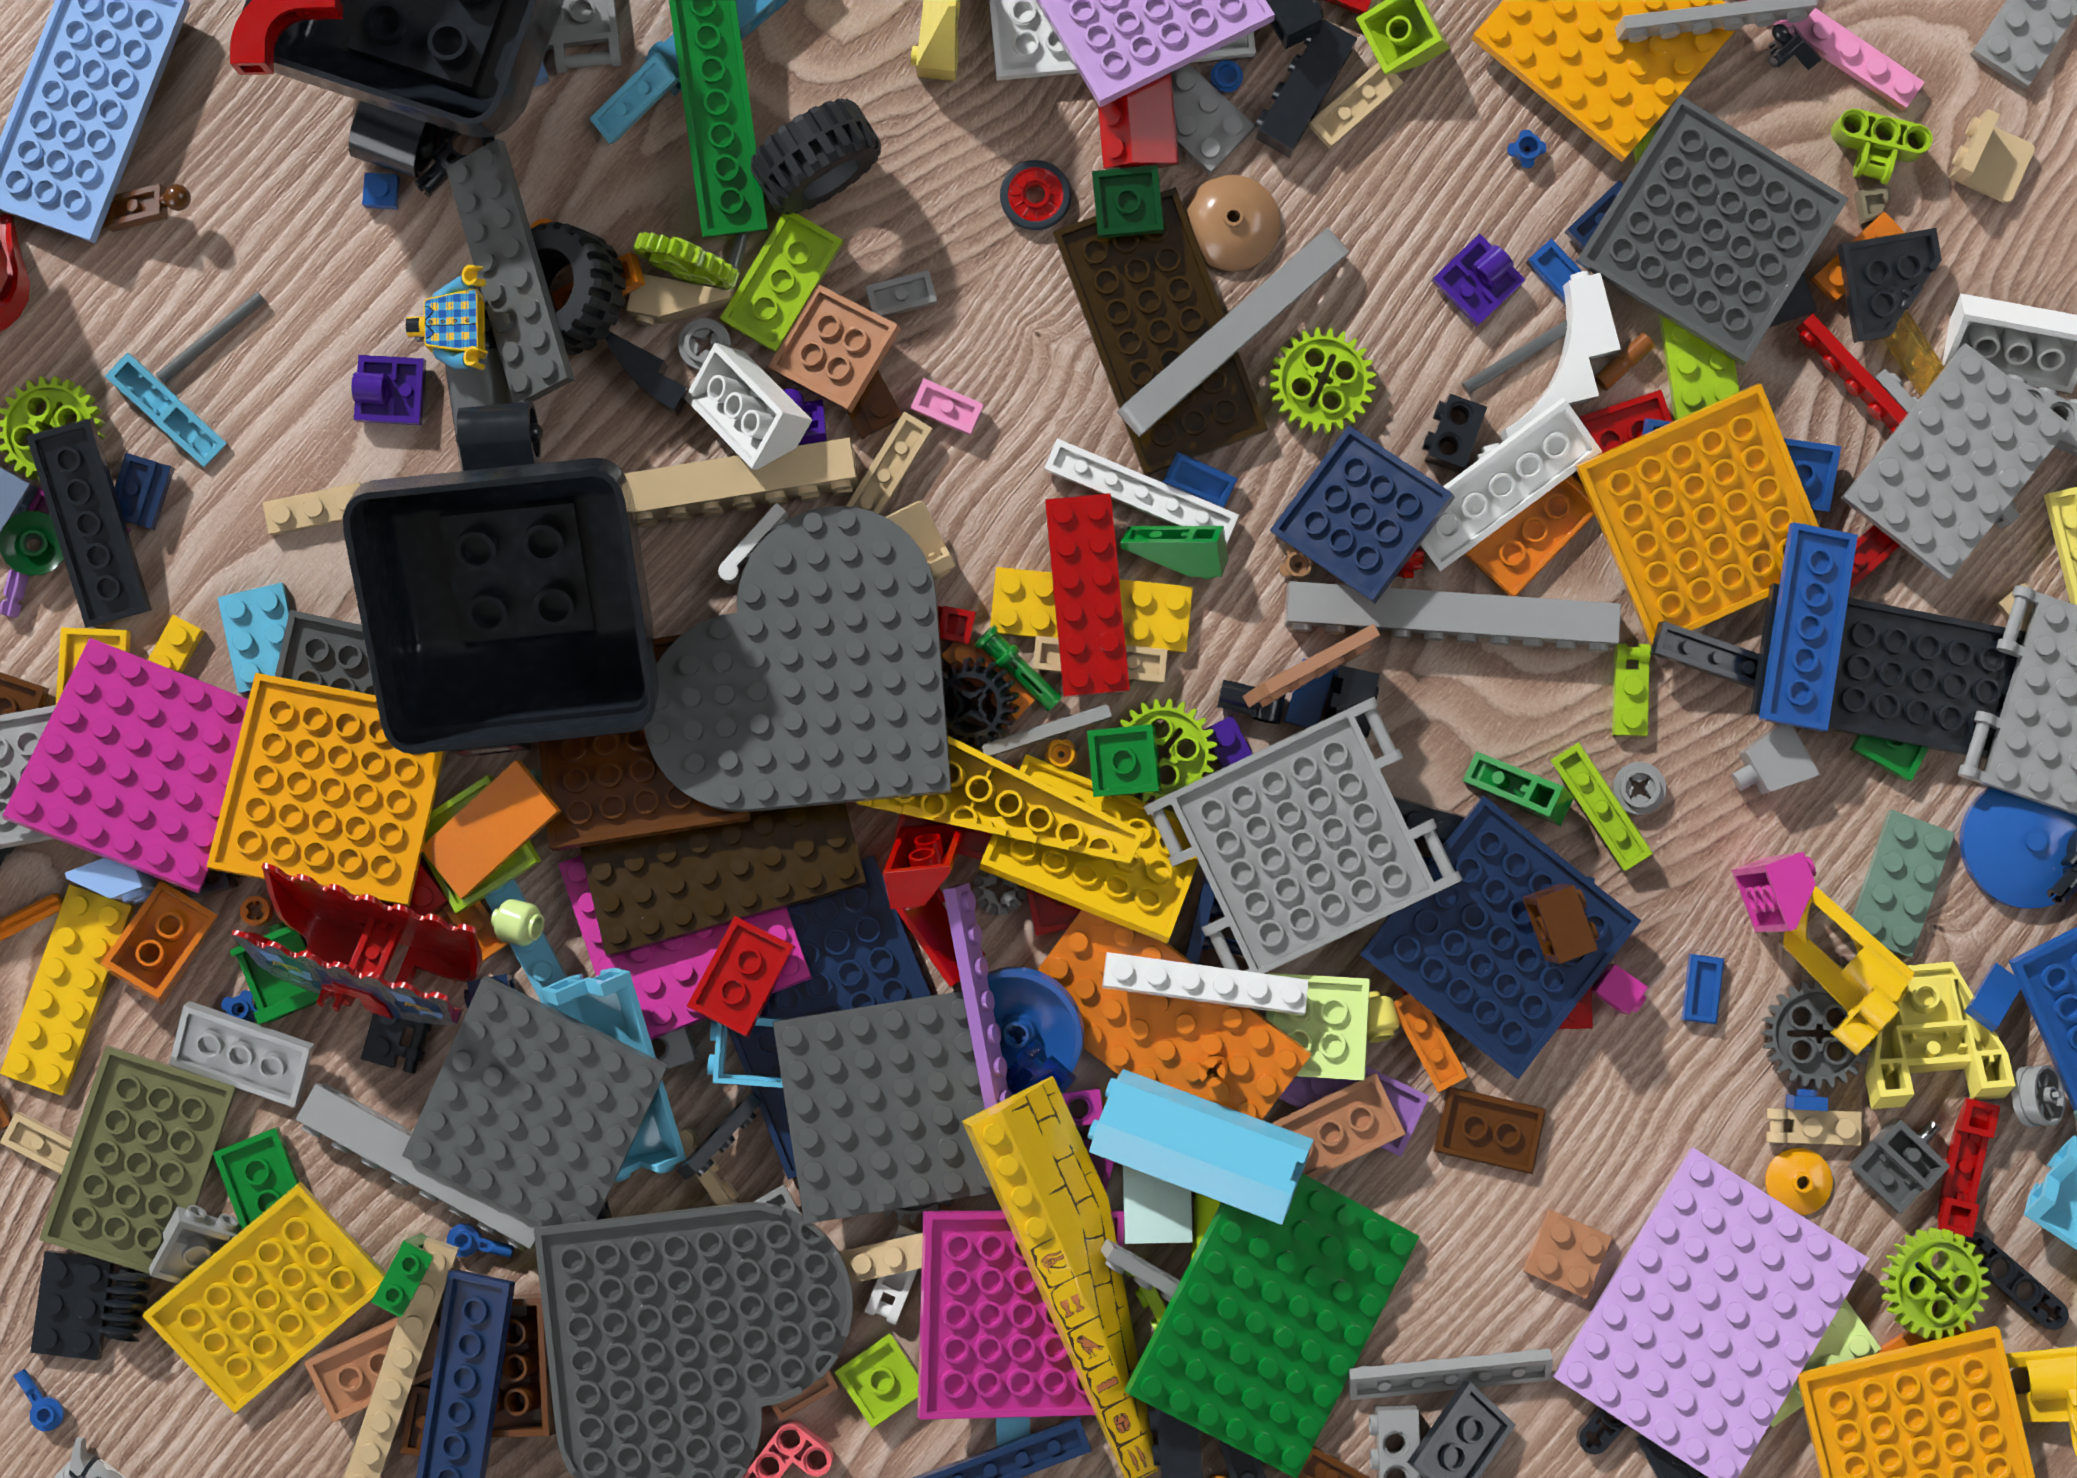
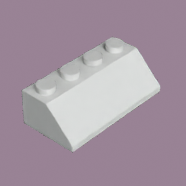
[1942,293,2077,393]
[684,343,812,470]

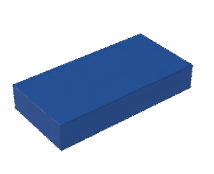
[1526,238,1582,305]
[1163,451,1237,508]
[1284,658,1335,729]
[1681,954,1724,1025]
[1964,962,2021,1032]

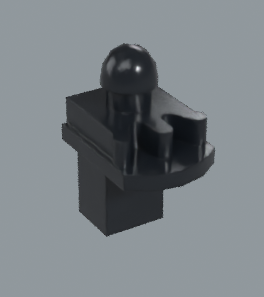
[1768,24,1822,71]

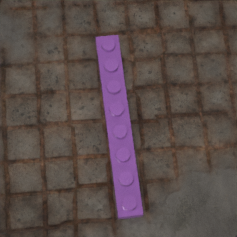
[943,883,1013,1109]

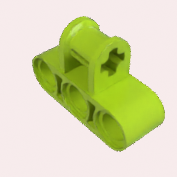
[1831,108,1933,185]

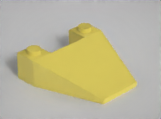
[911,0,961,81]
[1865,962,2016,1109]

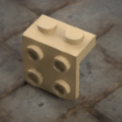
[1949,109,2035,203]
[886,501,956,580]

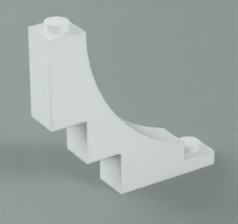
[1473,270,1621,463]

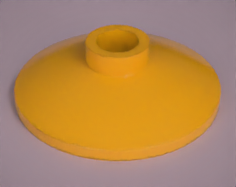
[1765,1148,1833,1215]

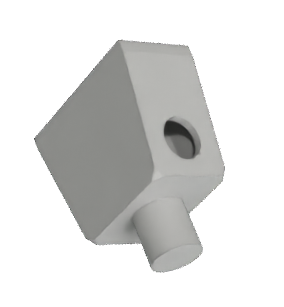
[1731,723,1820,794]

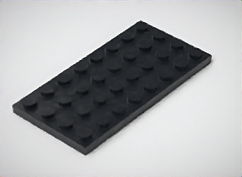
[1750,583,2026,759]

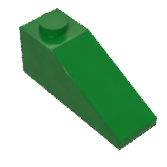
[1120,526,1228,579]
[1462,751,1574,827]

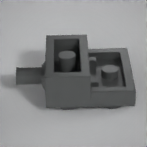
[1848,1118,1950,1214]

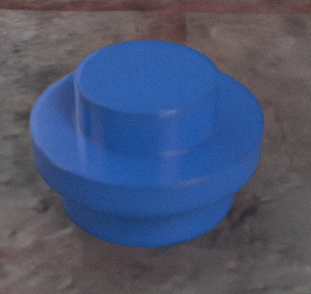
[1210,60,1243,93]

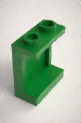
[229,922,329,1025]
[371,1233,434,1317]

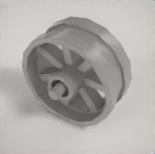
[2011,1065,2065,1127]

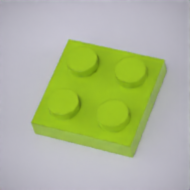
[834,1332,919,1428]

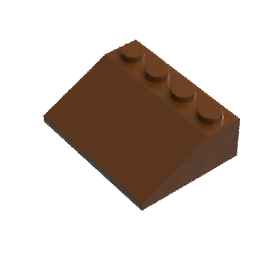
[492,1294,556,1437]

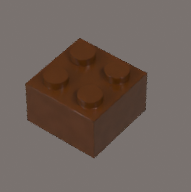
[1522,883,1599,964]

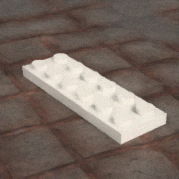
[1420,397,1602,571]

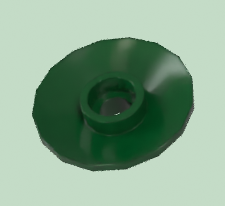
[0,511,64,576]

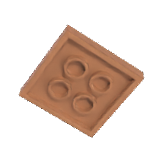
[768,284,901,413]

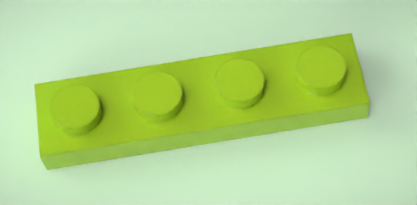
[1550,741,1653,872]

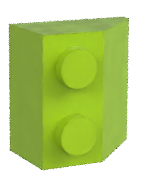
[1356,0,1450,75]

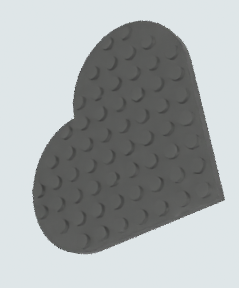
[644,506,952,812]
[534,1202,853,1478]

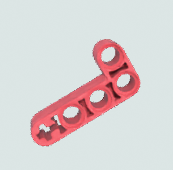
[742,1419,834,1478]

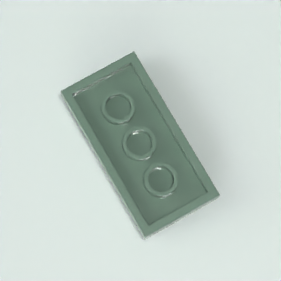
[1845,810,1955,958]

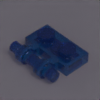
[1006,1040,1077,1095]

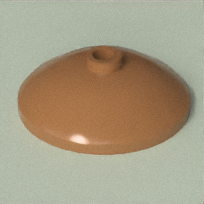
[1185,175,1281,272]

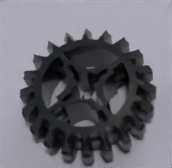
[943,657,1019,746]

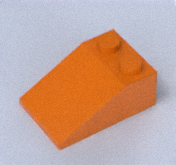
[101,880,218,1005]

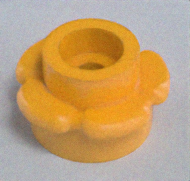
[1045,739,1078,770]

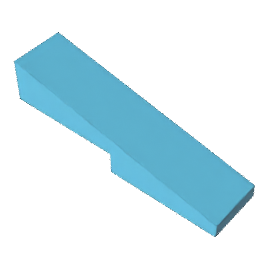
[105,353,227,467]

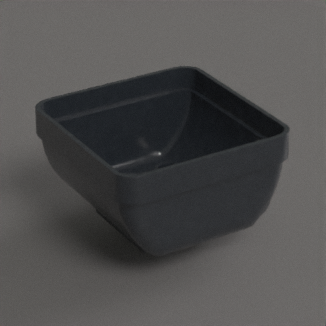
[242,0,564,179]
[343,400,659,754]

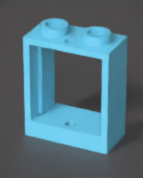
[707,1016,790,1088]

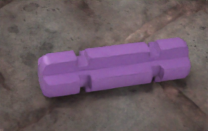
[0,570,29,618]

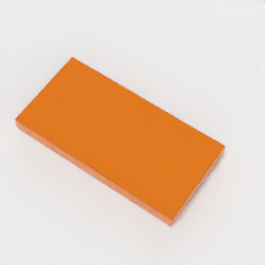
[1464,475,1595,596]
[422,760,561,899]

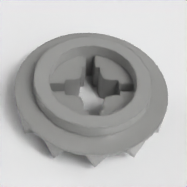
[678,318,731,369]
[1612,762,1666,815]
[973,870,1026,915]

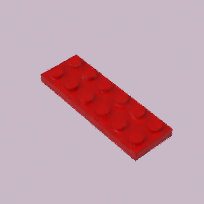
[1045,493,1130,698]

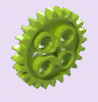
[633,232,740,290]
[1269,327,1376,435]
[0,376,106,481]
[1120,698,1218,806]
[1880,1227,1990,1339]

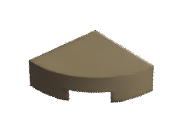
[1854,187,1890,226]

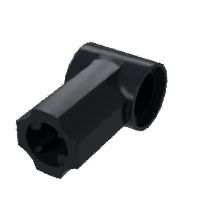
[1217,680,1286,724]

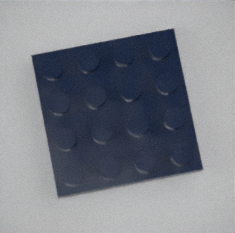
[1270,425,1455,604]

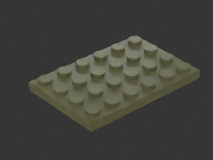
[39,1046,237,1274]

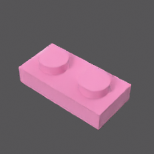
[910,378,984,436]

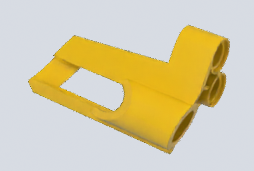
[1783,886,1915,1056]
[2006,1347,2077,1456]

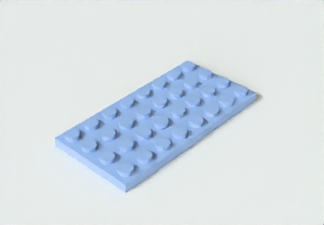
[0,0,191,243]

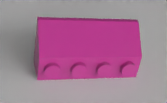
[1731,852,1816,932]

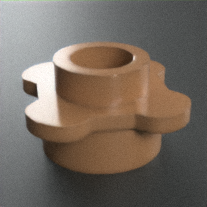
[1279,547,1317,582]

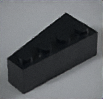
[1323,665,1379,738]

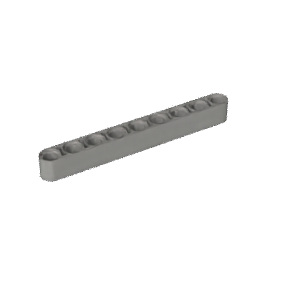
[1117,227,1350,437]

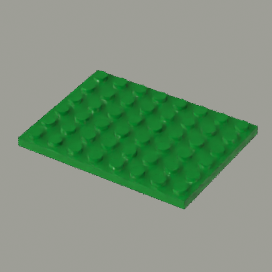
[1124,1173,1420,1478]

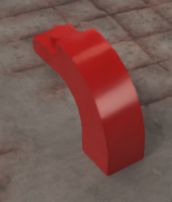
[230,0,343,75]

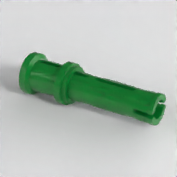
[974,624,1062,712]

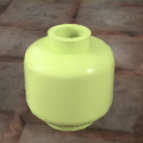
[491,899,544,946]

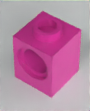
[1592,964,1648,1015]
[1061,1088,1103,1126]

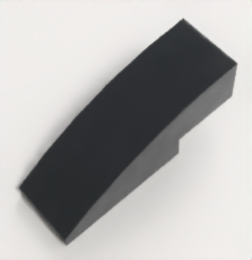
[605,332,688,416]

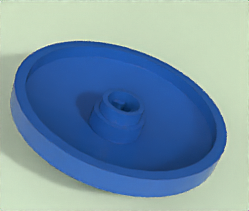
[1959,786,2077,909]
[987,967,1085,1095]

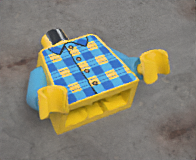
[405,265,488,370]

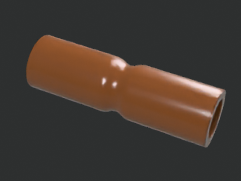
[1594,333,1655,391]

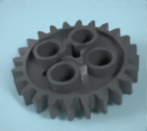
[1761,980,1873,1089]

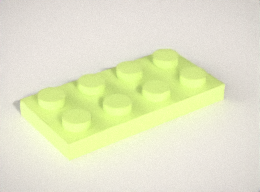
[1770,1298,1881,1427]

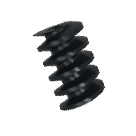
[97,1267,153,1342]

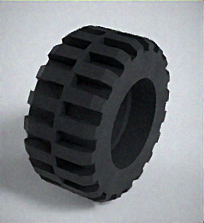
[751,98,881,215]
[531,222,626,355]

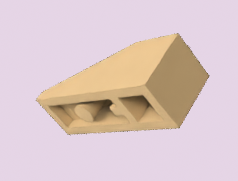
[627,274,733,326]

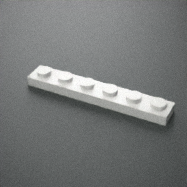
[1044,439,1239,545]
[1102,952,1309,1015]

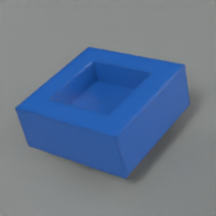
[362,173,400,210]
[1785,1088,1828,1111]

